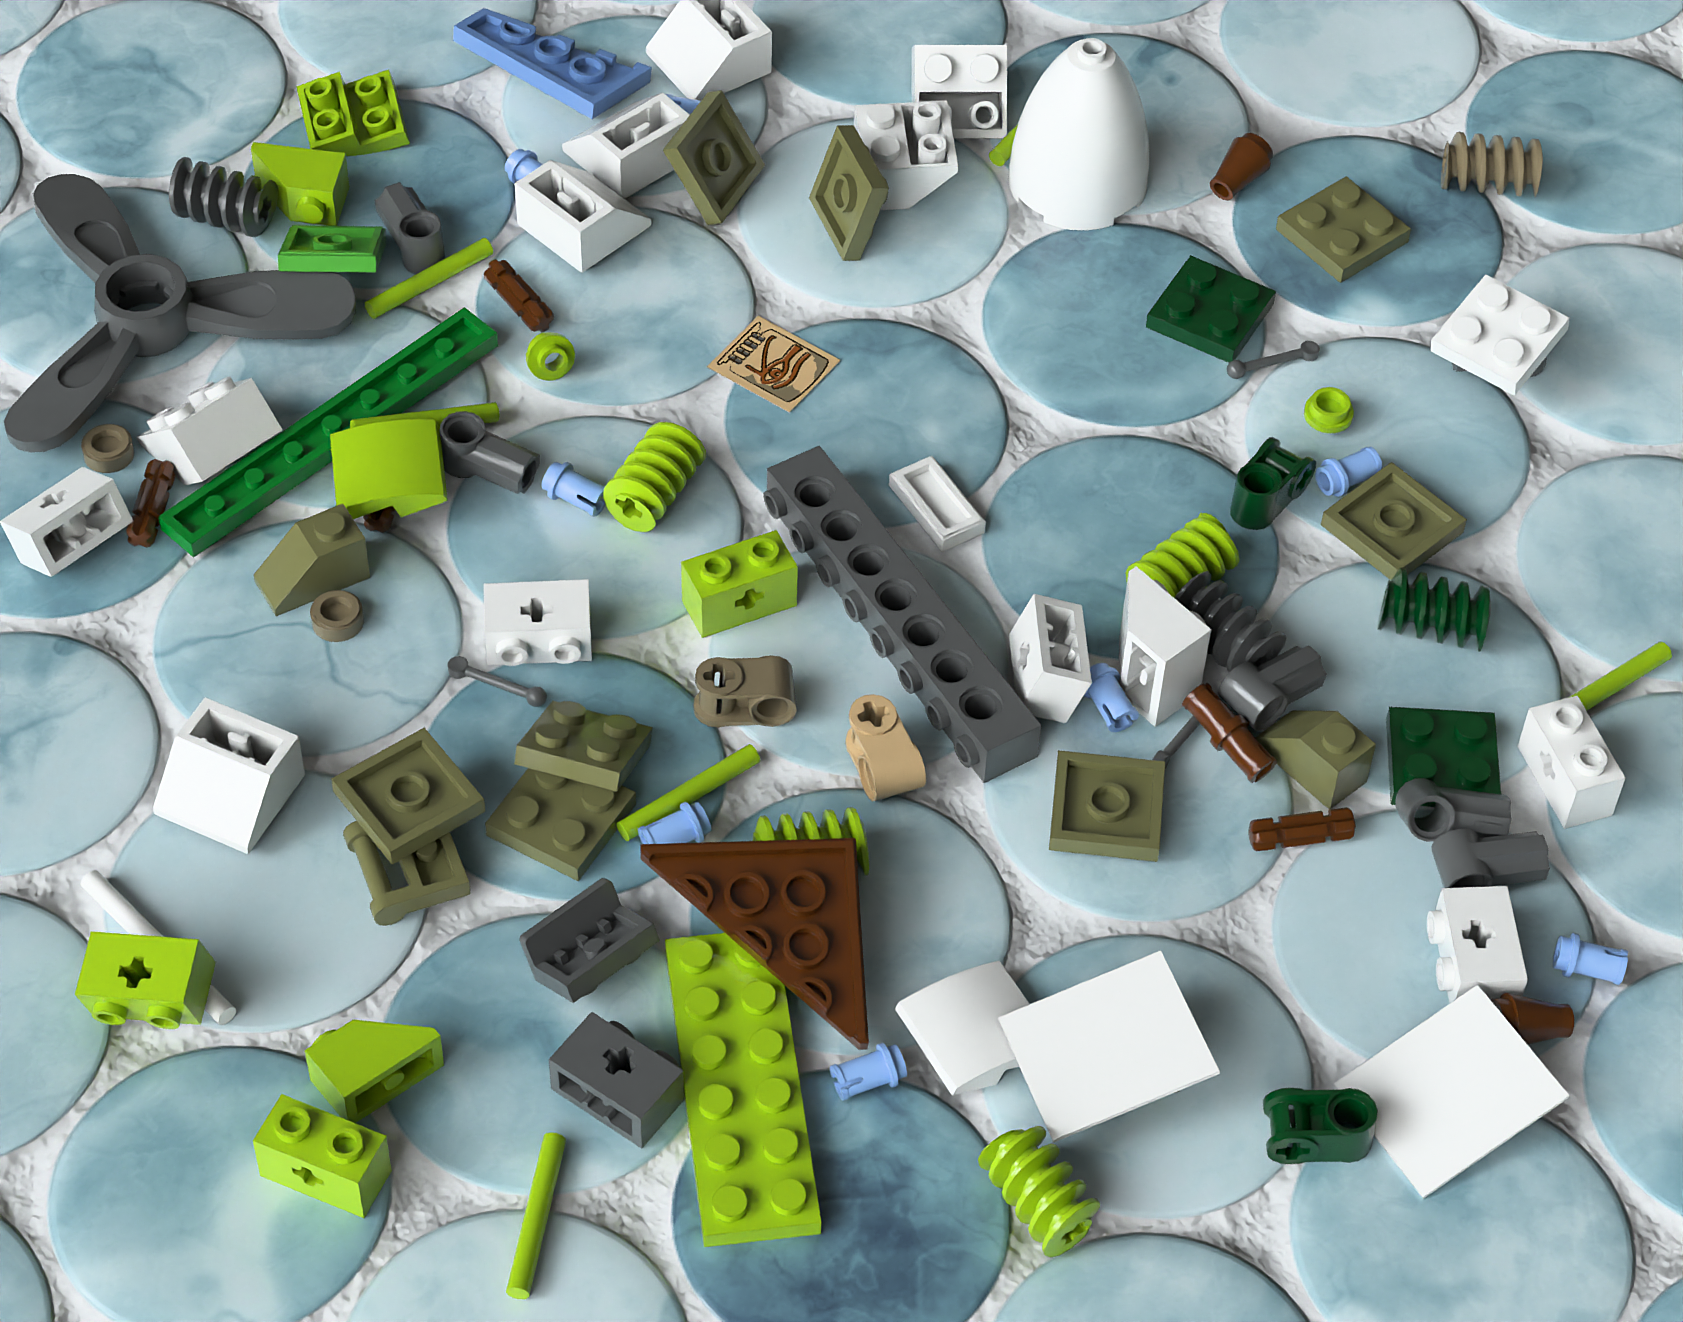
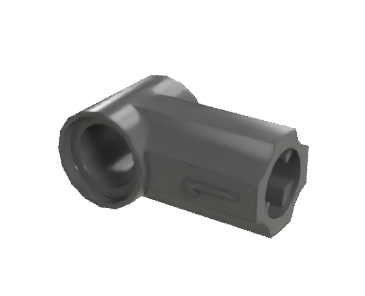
[375,182,445,274]
[440,411,540,494]
[1218,645,1327,731]
[1395,778,1512,842]
[1431,829,1550,888]

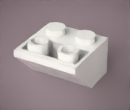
[646,0,772,101]
[912,45,1007,139]
[562,93,690,199]
[854,101,958,210]
[515,160,651,273]
[136,376,283,485]
[1118,566,1211,727]
[153,697,305,854]

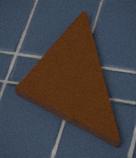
[640,838,869,1050]

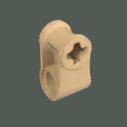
[845,694,926,802]

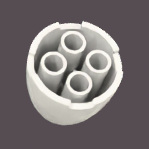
[1008,38,1149,230]

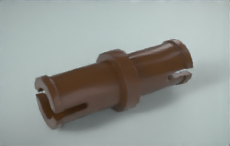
[1182,683,1277,783]

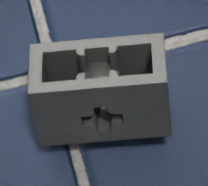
[549,1012,684,1149]

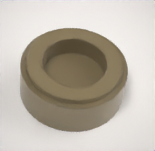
[81,424,134,473]
[310,590,364,642]

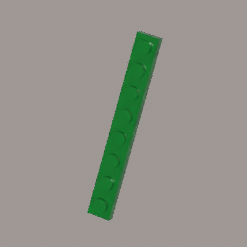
[158,307,498,558]

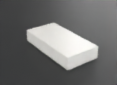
[889,456,986,552]

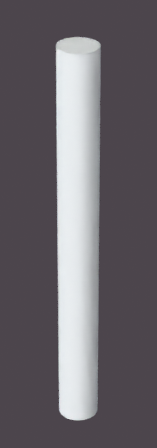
[81,870,236,1025]

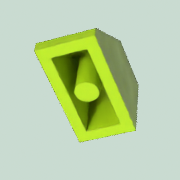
[251,142,350,226]
[305,1020,444,1123]

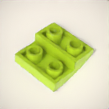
[296,69,410,156]
[330,419,448,519]

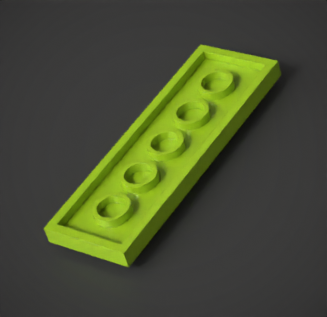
[665,933,822,1247]

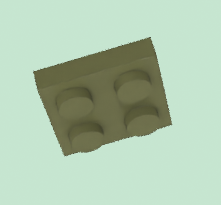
[663,90,765,225]
[809,125,889,261]
[1276,176,1411,283]
[1321,462,1467,580]
[514,701,653,792]
[331,727,485,864]
[1049,750,1165,862]
[485,768,636,881]

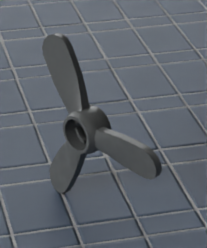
[4,174,356,453]

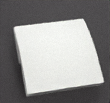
[895,960,1029,1095]

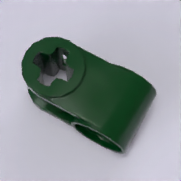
[1230,437,1316,530]
[1263,1088,1378,1164]

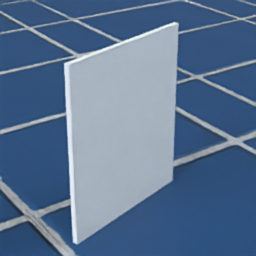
[998,950,1220,1143]
[1334,985,1570,1199]

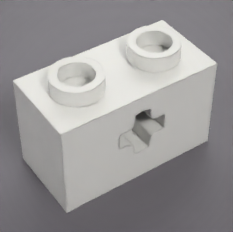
[0,467,133,577]
[484,579,592,666]
[1009,594,1092,723]
[1517,696,1626,829]
[1427,886,1528,1003]

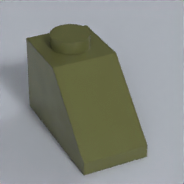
[253,503,370,616]
[1255,710,1376,810]

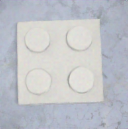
[1431,274,1570,396]

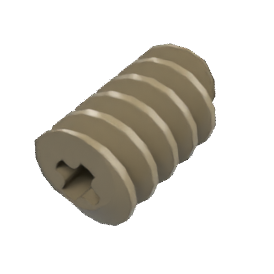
[1441,132,1543,197]

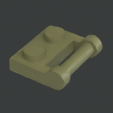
[343,821,471,926]

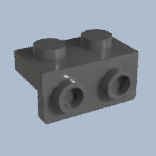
[519,878,660,1003]

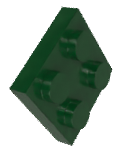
[1146,255,1276,363]
[1386,707,1501,807]

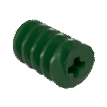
[1377,568,1491,652]

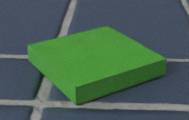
[278,225,386,273]

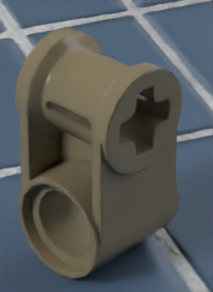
[693,655,797,728]

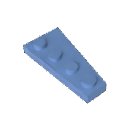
[453,8,652,119]

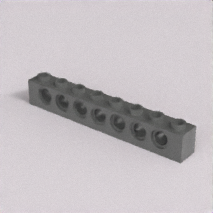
[763,445,1041,783]

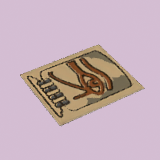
[707,316,841,413]

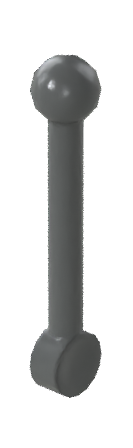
[1227,341,1320,379]
[447,656,547,707]
[1152,716,1200,768]

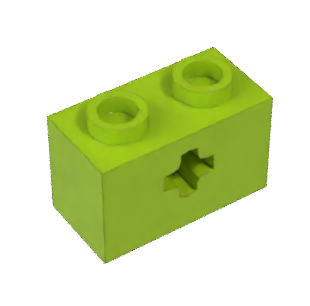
[681,530,798,638]
[75,931,216,1029]
[253,1094,392,1218]

